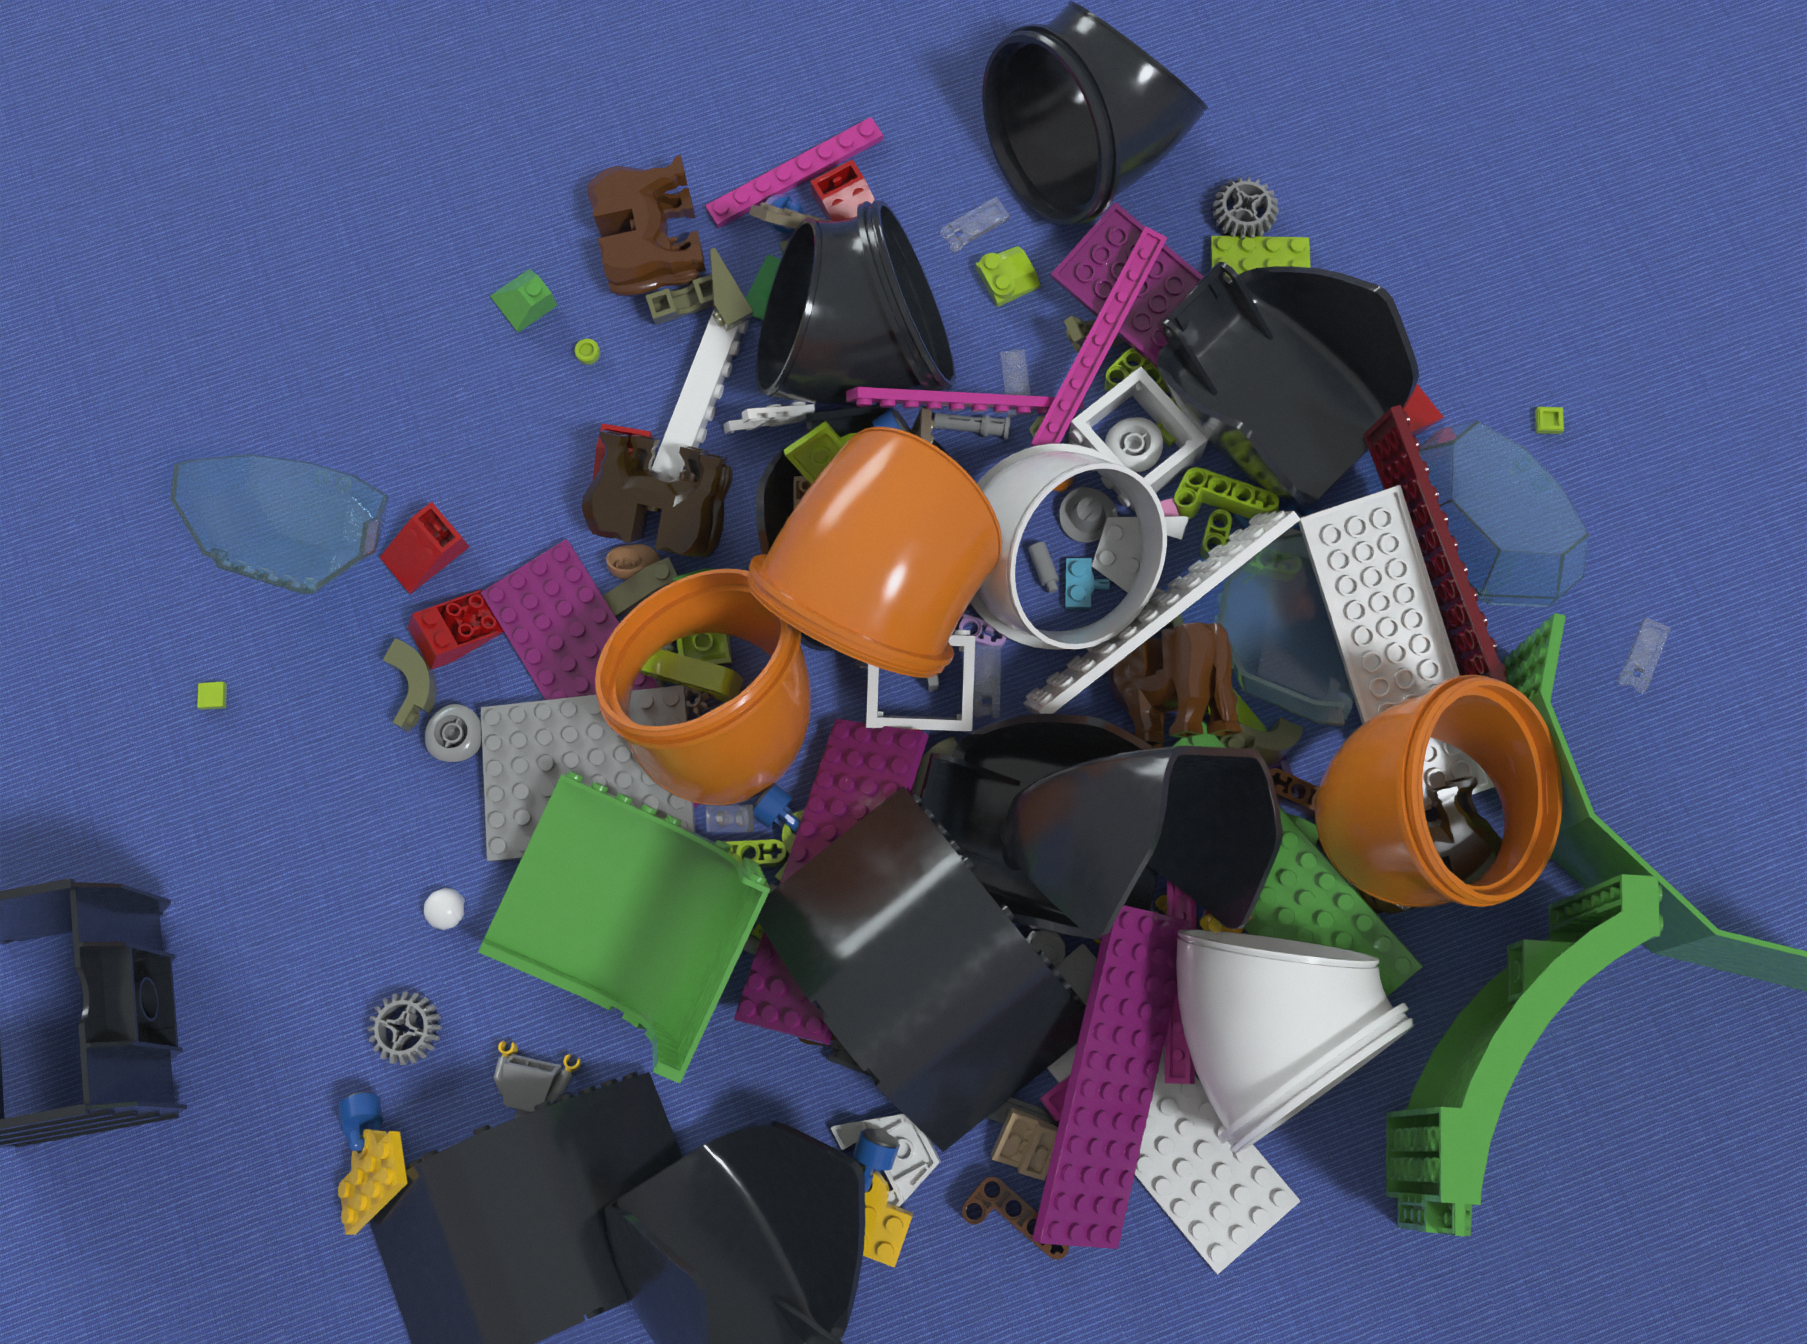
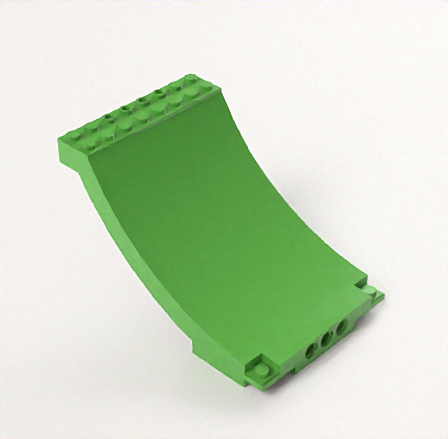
[1386,874,1663,1236]

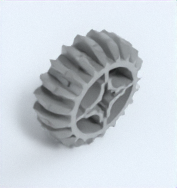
[1212,176,1279,240]
[367,991,442,1065]

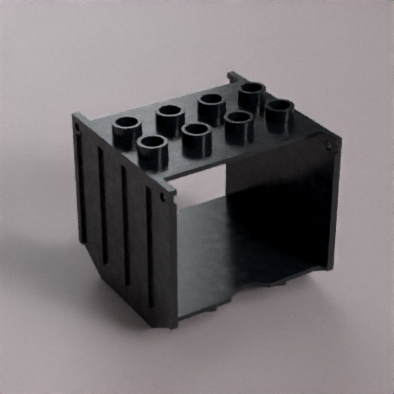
[0,878,187,1148]

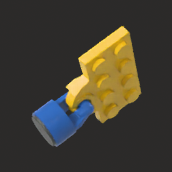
[338,1092,407,1235]
[853,1129,914,1268]

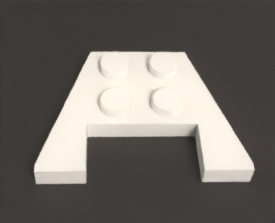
[723,402,815,434]
[1092,516,1189,606]
[831,1114,941,1207]

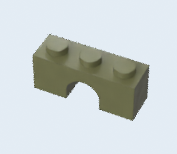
[645,275,714,325]

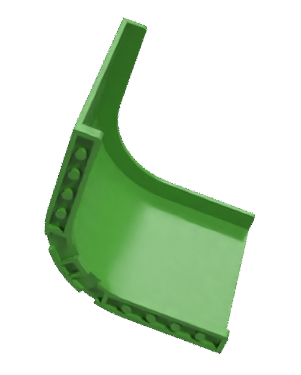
[478,770,770,1084]

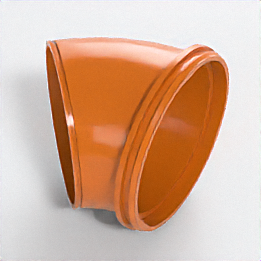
[747,427,1002,678]
[595,569,811,805]
[1315,675,1563,907]

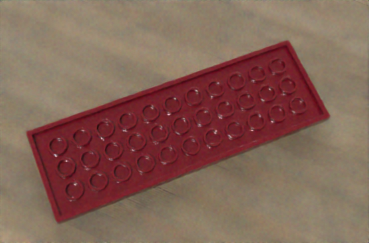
[1363,405,1508,684]

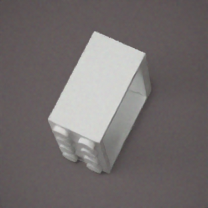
[1069,367,1208,512]
[866,630,975,731]

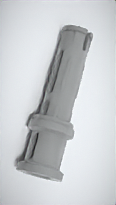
[934,413,1011,439]

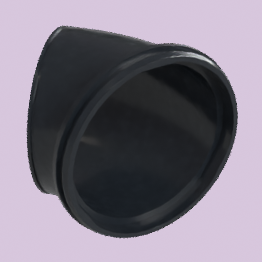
[982,1,1208,225]
[756,200,956,404]

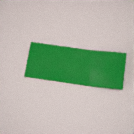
[745,254,781,320]

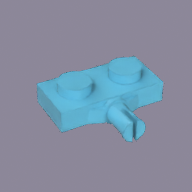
[1065,558,1110,610]

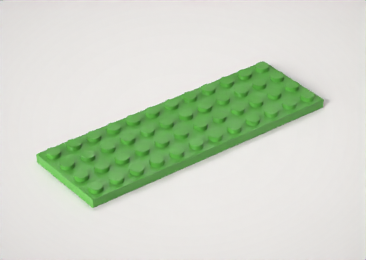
[1174,721,1423,997]

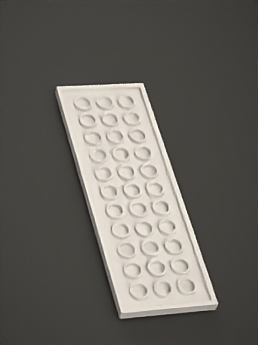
[1298,485,1495,811]
[1023,510,1300,714]
[1047,944,1300,1275]

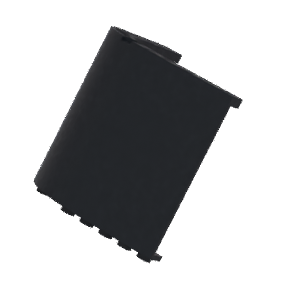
[757,786,1086,1152]
[370,1071,682,1344]

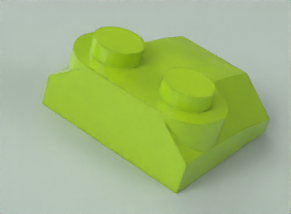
[975,246,1041,307]
[677,633,732,665]

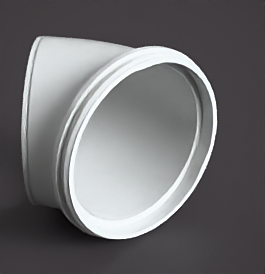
[970,444,1167,650]
[1176,929,1414,1154]

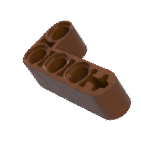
[1269,768,1324,850]
[962,1176,1069,1260]

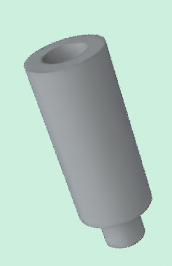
[1028,542,1059,593]

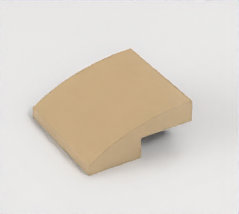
[991,1108,1058,1181]

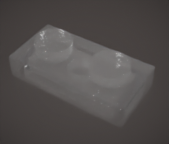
[706,805,754,832]

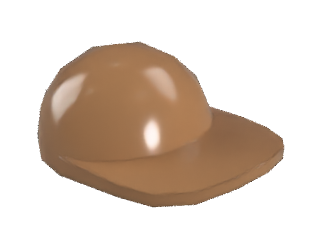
[606,544,660,580]

